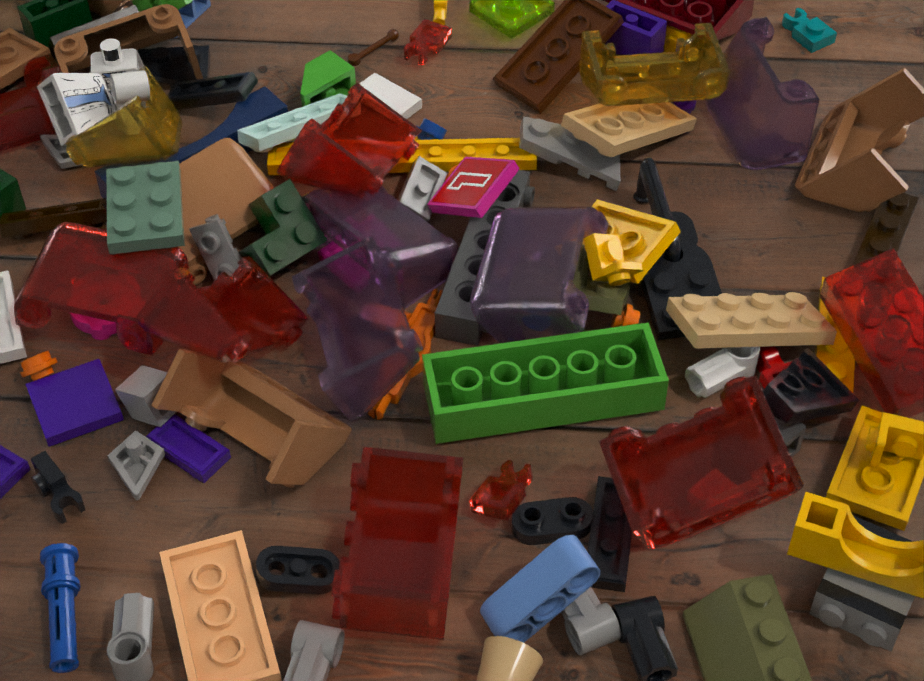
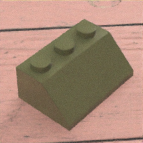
[682,574,812,681]

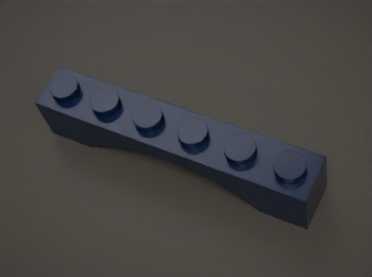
[95,86,288,198]

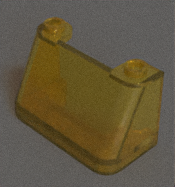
[579,23,730,106]
[66,65,183,168]

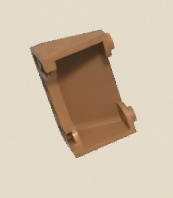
[135,138,274,293]

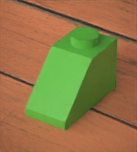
[300,50,356,107]

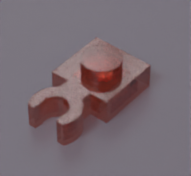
[404,19,452,65]
[469,460,533,521]

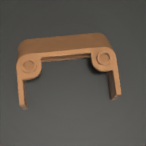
[54,4,203,79]
[795,68,924,212]
[151,349,352,488]

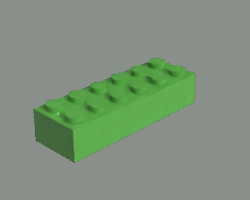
[422,322,669,444]

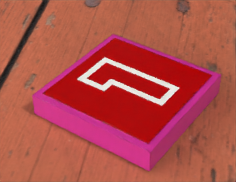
[427,157,519,218]

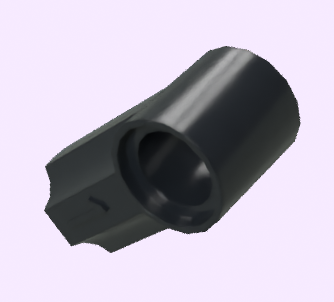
[611,596,678,681]

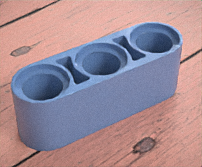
[480,535,600,643]

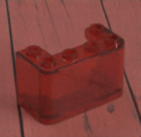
[599,375,804,549]
[332,447,464,640]

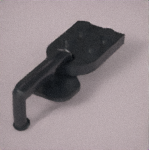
[633,157,722,341]

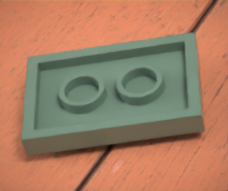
[106,161,185,254]

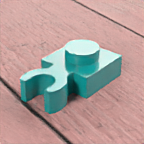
[782,8,837,53]

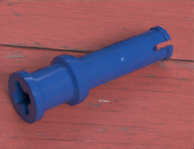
[40,543,81,673]

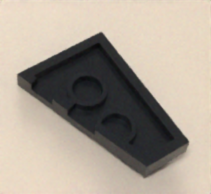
[137,45,211,89]
[759,348,860,424]

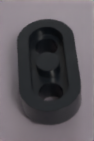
[511,497,593,545]
[255,546,341,594]

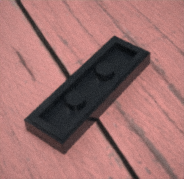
[162,72,258,111]
[588,476,638,592]

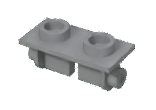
[189,214,250,292]

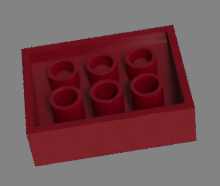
[603,0,754,42]

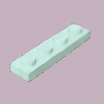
[237,93,362,152]

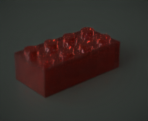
[820,248,924,418]

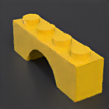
[787,492,924,599]

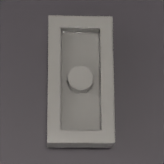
[394,156,448,226]

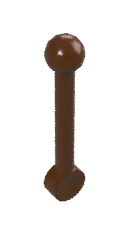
[348,29,399,66]

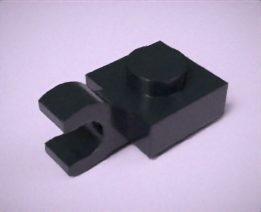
[31,451,86,524]

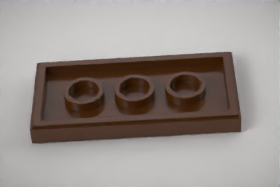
[493,0,624,114]

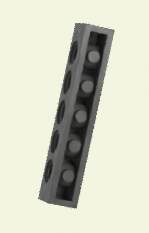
[435,170,535,346]

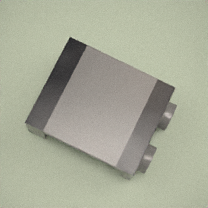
[809,516,915,651]

